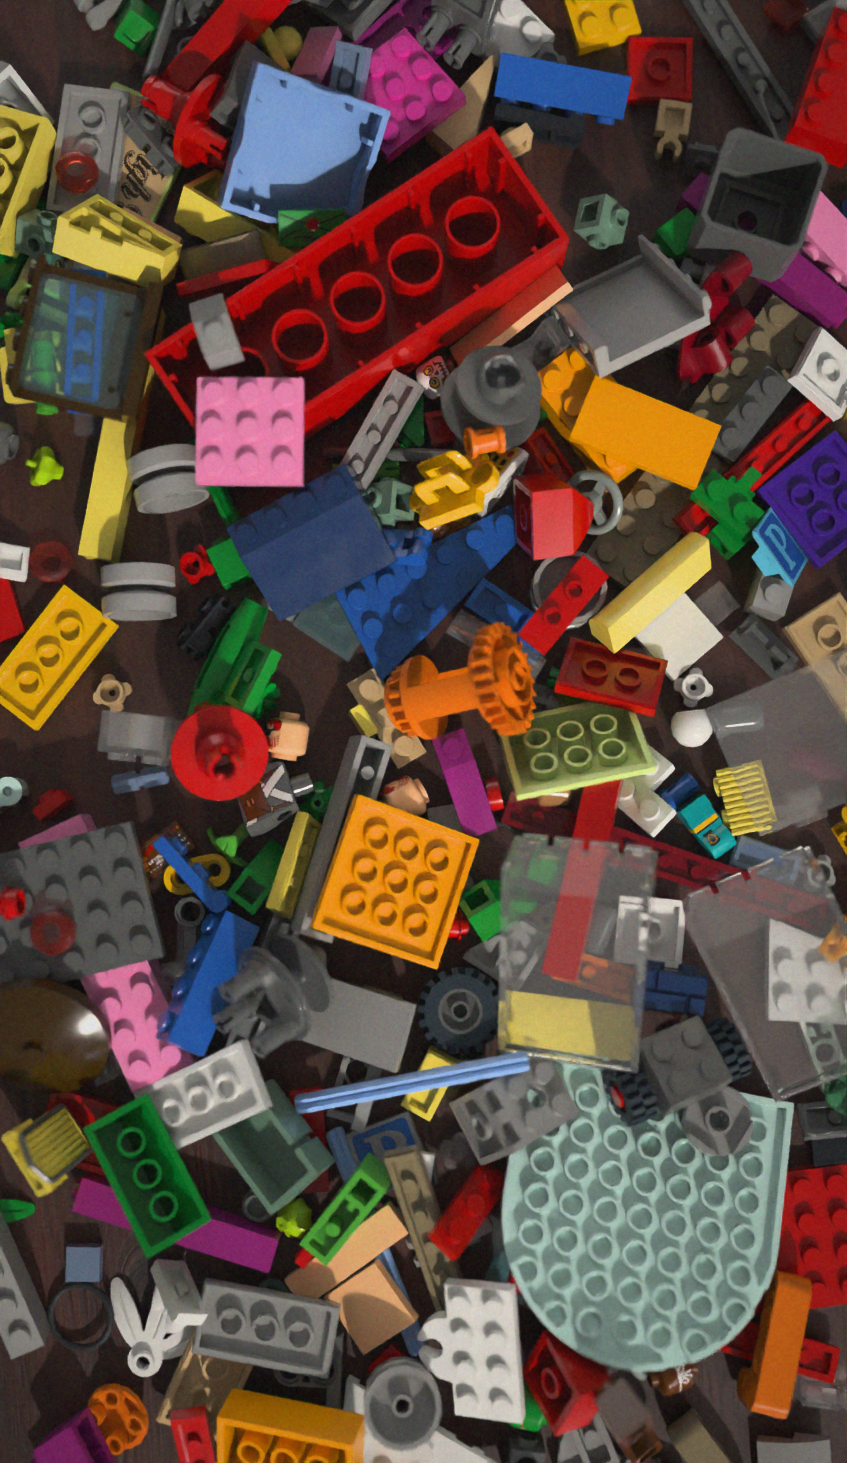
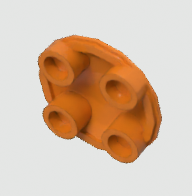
[88,1384,149,1455]

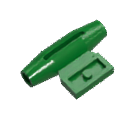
[186,597,282,717]

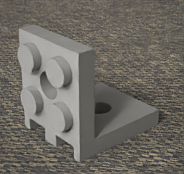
[449,1051,579,1166]

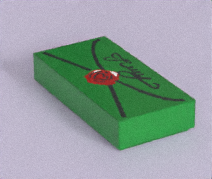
[277,208,346,247]

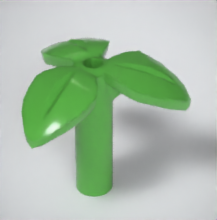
[207,822,250,868]

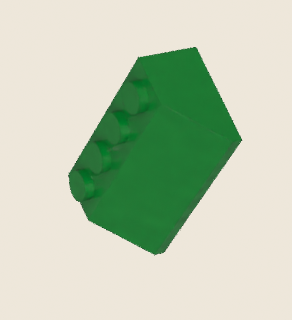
[83,1093,212,1259]

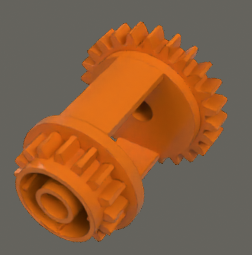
[384,622,536,740]

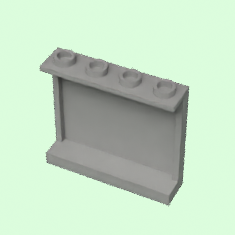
[544,234,712,378]

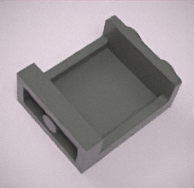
[209,39,287,133]

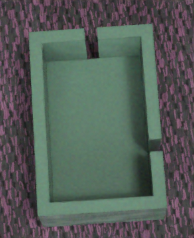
[212,1079,335,1215]

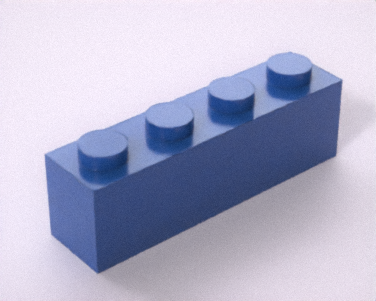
[494,52,632,125]
[155,910,260,1057]

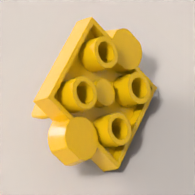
[409,450,500,530]

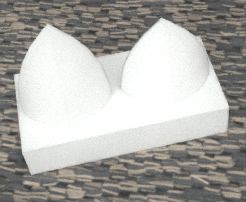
[150,1259,208,1333]

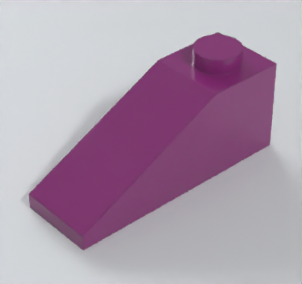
[431,728,497,837]

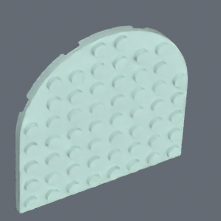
[501,1049,794,1371]

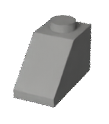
[189,293,245,371]
[743,566,795,622]

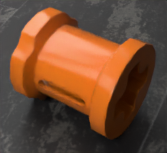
[463,424,506,459]

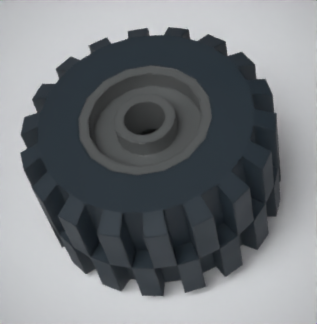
[417,966,503,1055]

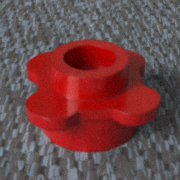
[179,545,215,584]

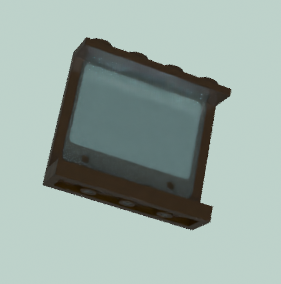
[5,253,164,426]

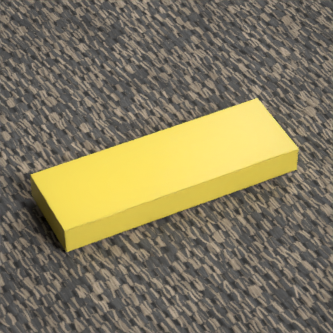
[266,811,322,919]

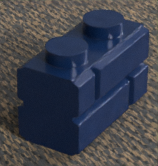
[629,959,708,1018]

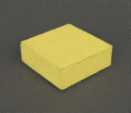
[348,704,378,738]

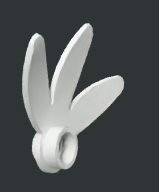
[110,1277,195,1377]

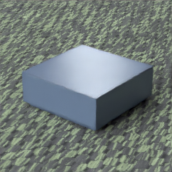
[65,1243,103,1282]

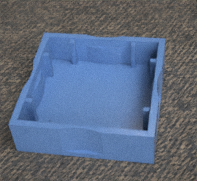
[217,60,391,223]

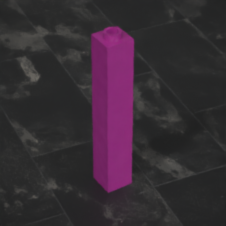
[675,172,847,331]
[71,1171,281,1273]

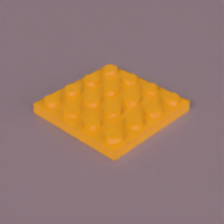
[309,794,480,970]

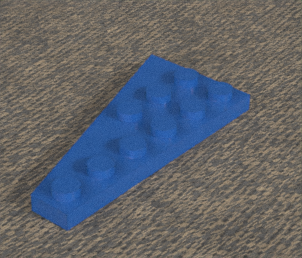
[335,505,517,683]

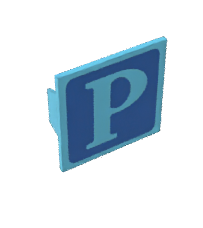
[752,507,808,587]

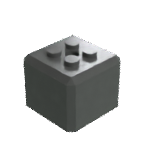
[686,127,829,282]

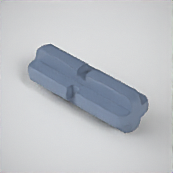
[111,765,170,794]

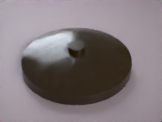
[0,978,112,1094]

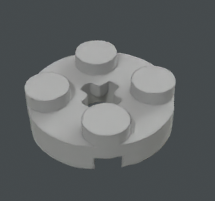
[681,1086,753,1156]

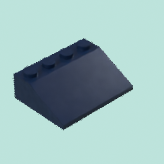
[226,464,398,622]

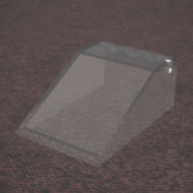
[704,648,847,836]
[498,833,658,1073]
[682,845,847,1102]

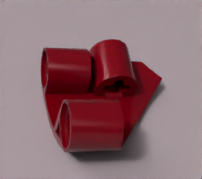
[676,250,755,383]

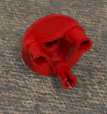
[140,73,232,171]
[171,702,269,801]

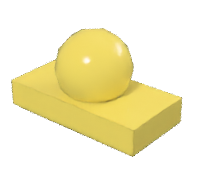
[257,25,303,73]

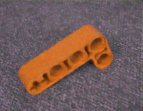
[737,1269,812,1420]

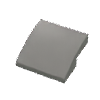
[756,1432,832,1463]

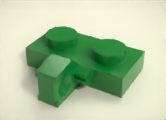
[689,466,765,540]

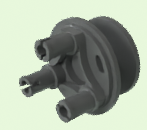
[440,346,542,451]
[212,934,334,1058]

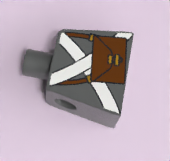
[237,762,315,839]

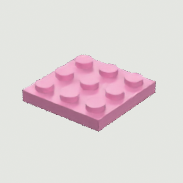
[196,377,305,486]

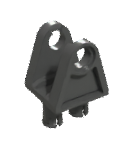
[416,0,500,69]

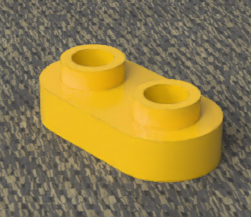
[164,853,232,895]

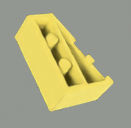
[52,194,183,288]

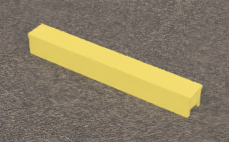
[78,308,166,564]

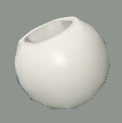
[670,709,713,747]

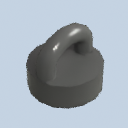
[171,0,201,39]

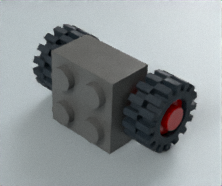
[602,1015,752,1127]

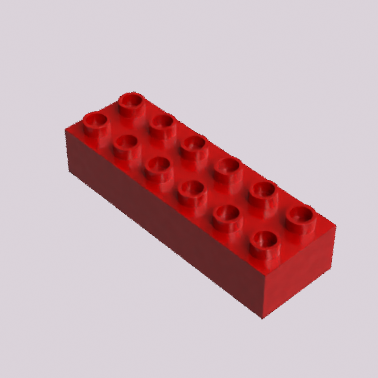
[144,126,569,488]

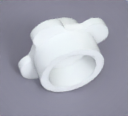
[673,668,713,707]

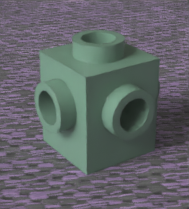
[573,193,629,249]
[14,208,63,264]
[365,477,415,528]

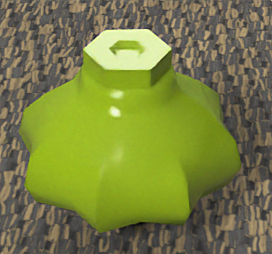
[25,446,64,486]
[276,1198,313,1239]

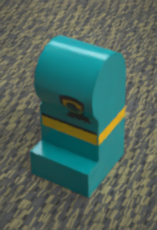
[676,794,737,860]

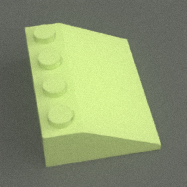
[499,701,656,800]

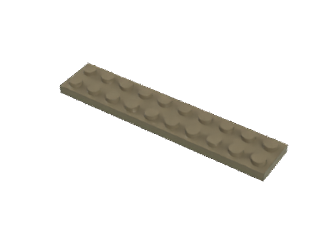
[586,295,819,589]

